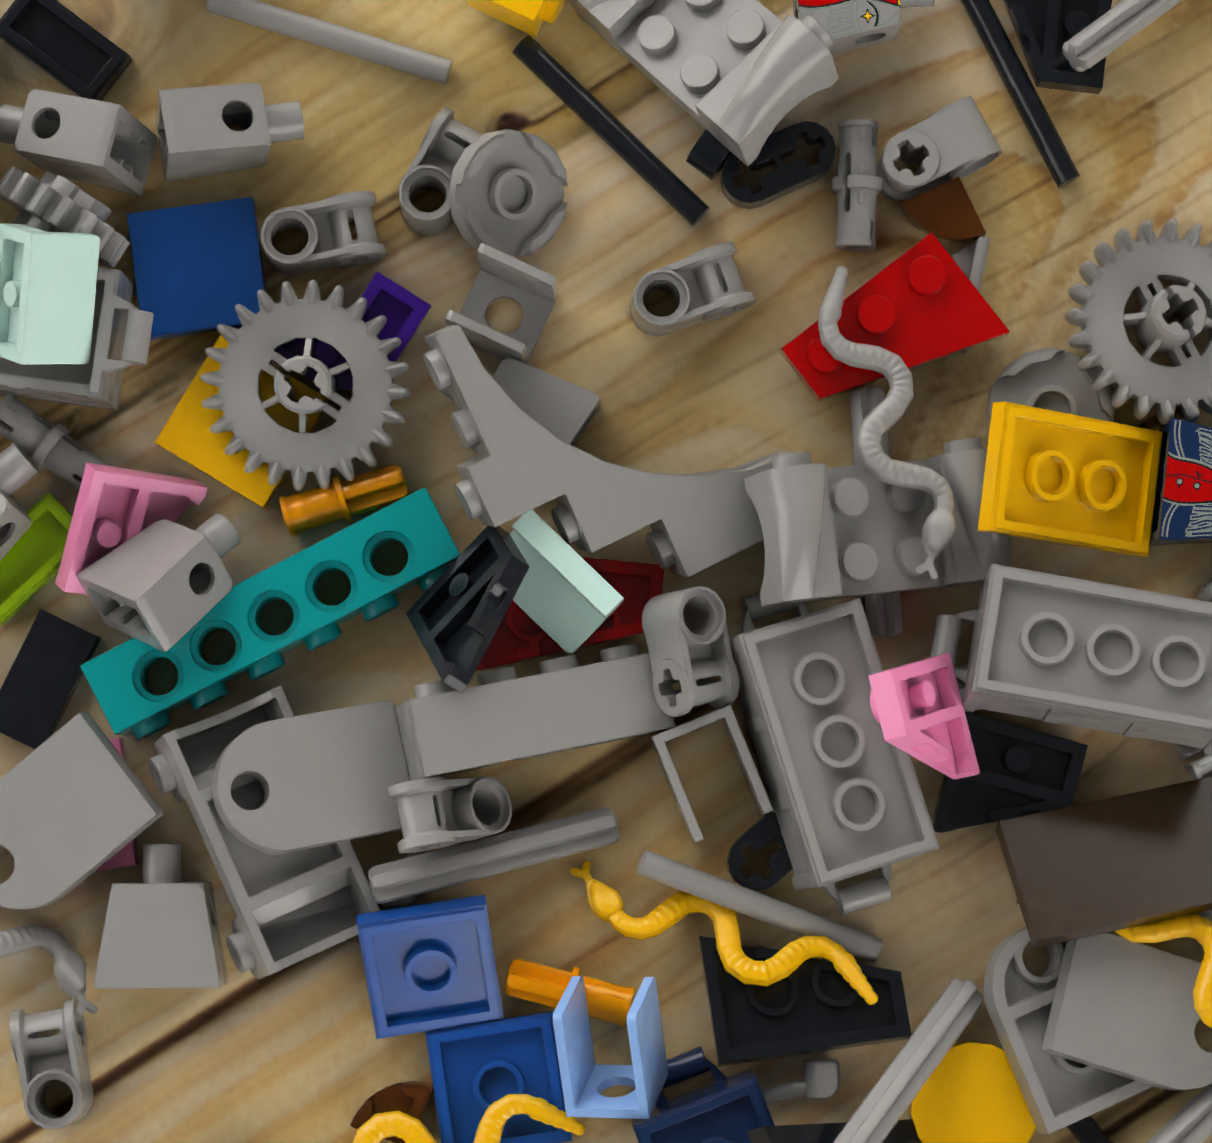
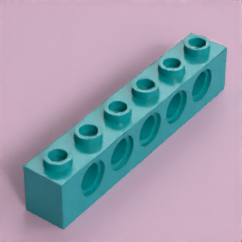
[80,487,460,741]

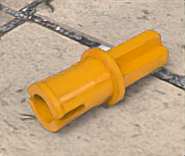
[279,464,409,537]
[504,958,635,1028]

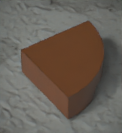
[900,176,986,243]
[350,1081,433,1143]

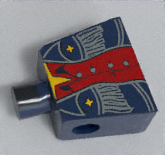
[1150,418,1212,545]

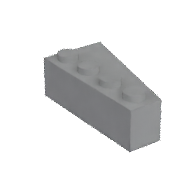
[394,643,675,781]

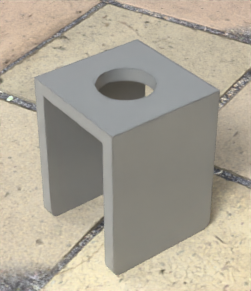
[445,243,558,364]
[650,705,773,843]

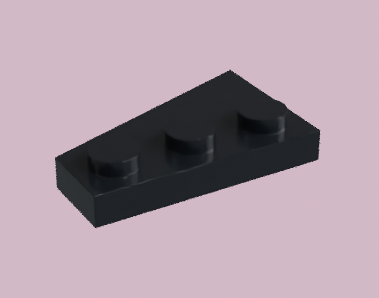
[699,936,912,1067]

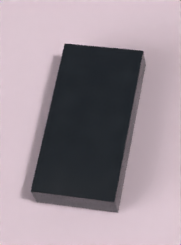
[0,0,133,101]
[0,609,101,749]

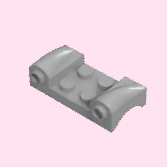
[571,0,839,166]
[744,438,1012,607]
[148,686,381,980]

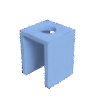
[553,976,668,1119]

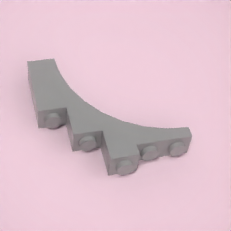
[423,325,798,577]

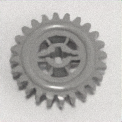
[1065,218,1212,425]
[200,280,411,491]

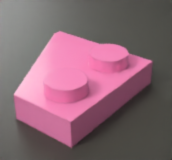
[55,462,208,595]
[868,653,980,780]

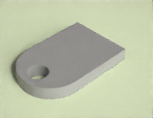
[212,699,410,853]
[0,712,165,910]
[983,927,1154,1135]
[1041,932,1212,1090]

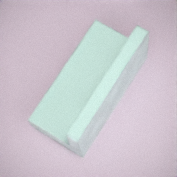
[0,223,100,365]
[510,510,624,654]

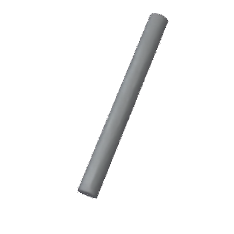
[207,0,453,85]
[636,850,882,963]

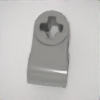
[877,96,1002,202]
[399,107,483,235]
[261,191,387,275]
[629,241,756,337]
[642,586,739,717]
[387,776,512,853]
[9,999,93,1129]

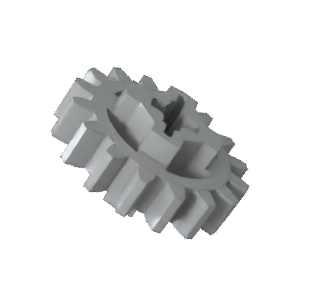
[0,167,130,268]

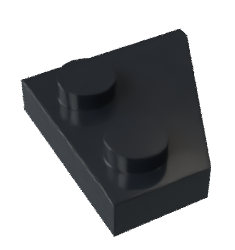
[1004,0,1112,94]
[406,526,529,693]
[931,711,1088,833]

